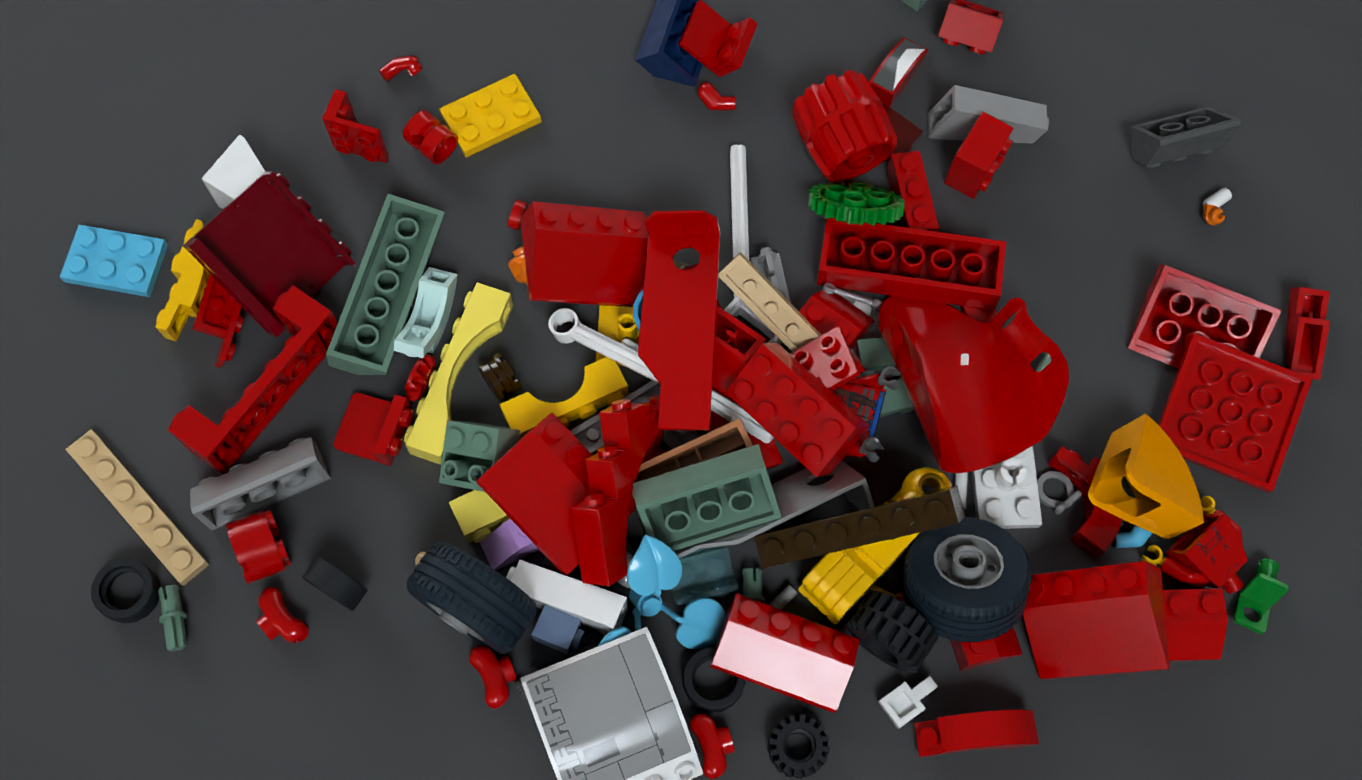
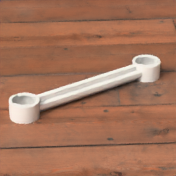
[548,308,660,384]

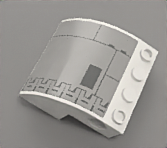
[520,627,703,780]

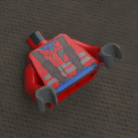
[833,366,901,463]

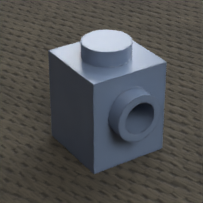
[531,605,585,654]

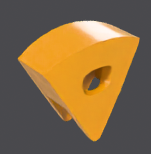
[1088,414,1204,540]

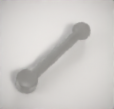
[823,283,882,310]

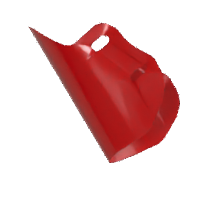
[878,296,1069,473]

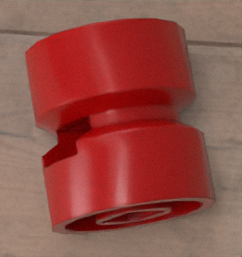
[403,110,458,165]

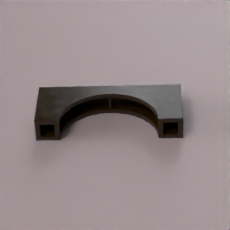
[754,485,965,569]

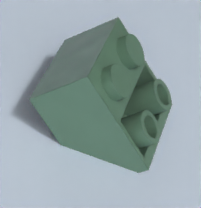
[439,420,520,492]

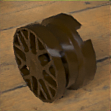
[477,353,522,402]

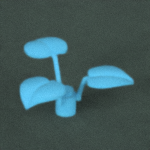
[598,535,726,650]

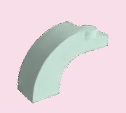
[394,267,458,358]

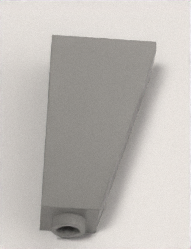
[928,85,1049,144]

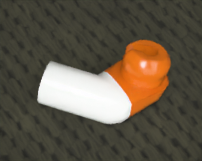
[1203,187,1232,225]

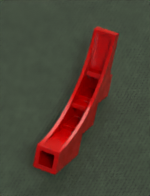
[571,395,660,586]

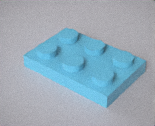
[60,225,168,297]

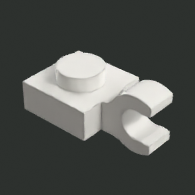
[878,676,938,729]

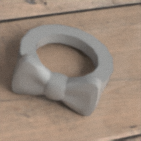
[1037,471,1082,515]

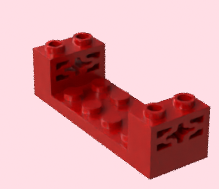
[167,285,338,475]

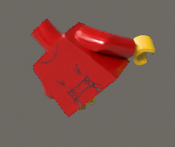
[1141,496,1247,594]

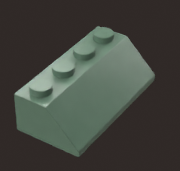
[633,444,782,551]

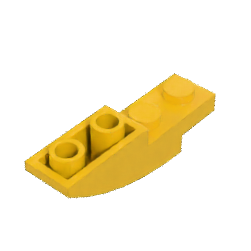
[155,219,209,342]

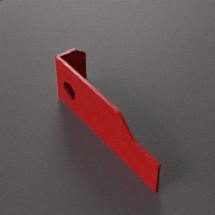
[638,210,720,430]

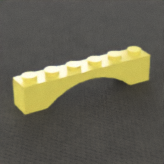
[404,283,513,465]

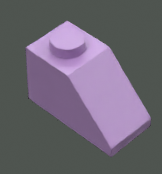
[480,519,539,570]

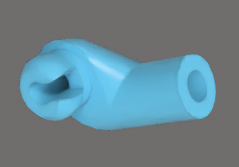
[1112,525,1152,548]

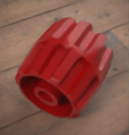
[792,70,897,182]

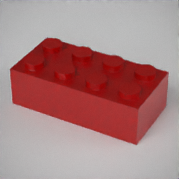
[726,343,869,477]

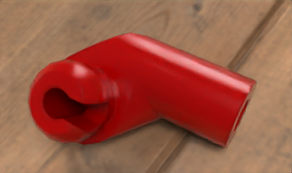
[379,55,423,82]
[698,82,736,111]

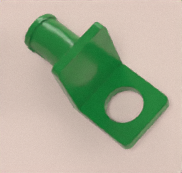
[1233,558,1289,634]

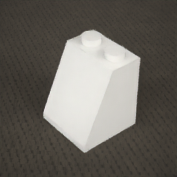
[201,135,265,209]

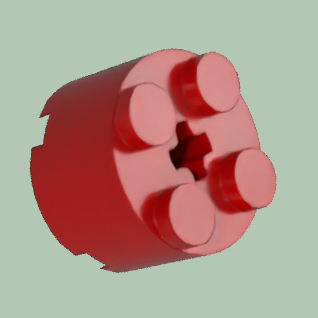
[225,510,291,584]

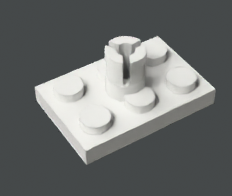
[971,446,1042,529]

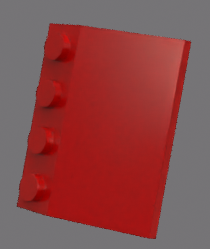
[520,201,648,307]
[1127,264,1282,368]
[476,412,637,576]
[1023,561,1170,680]

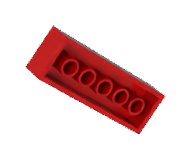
[817,218,1006,310]

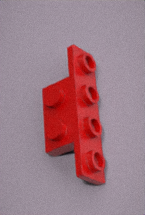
[192,274,244,368]

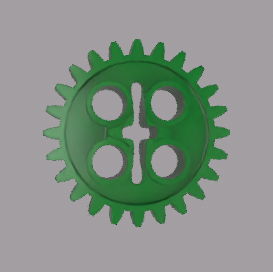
[808,181,905,226]

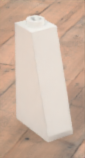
[506,560,628,636]

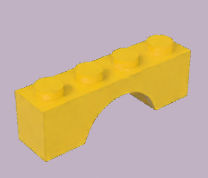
[499,357,628,441]

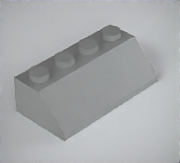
[190,437,331,531]

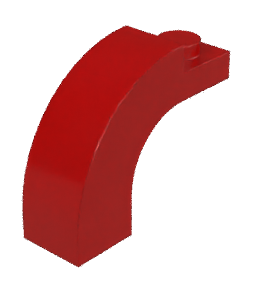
[1047,446,1122,559]
[914,710,1039,757]

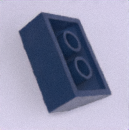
[635,0,703,86]

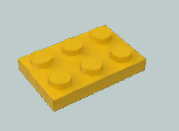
[439,74,542,158]

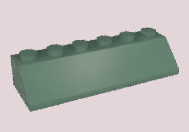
[326,194,445,375]

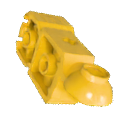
[798,467,952,624]

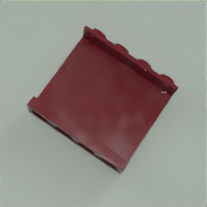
[183,171,356,338]

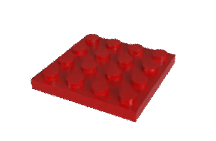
[1158,333,1313,493]

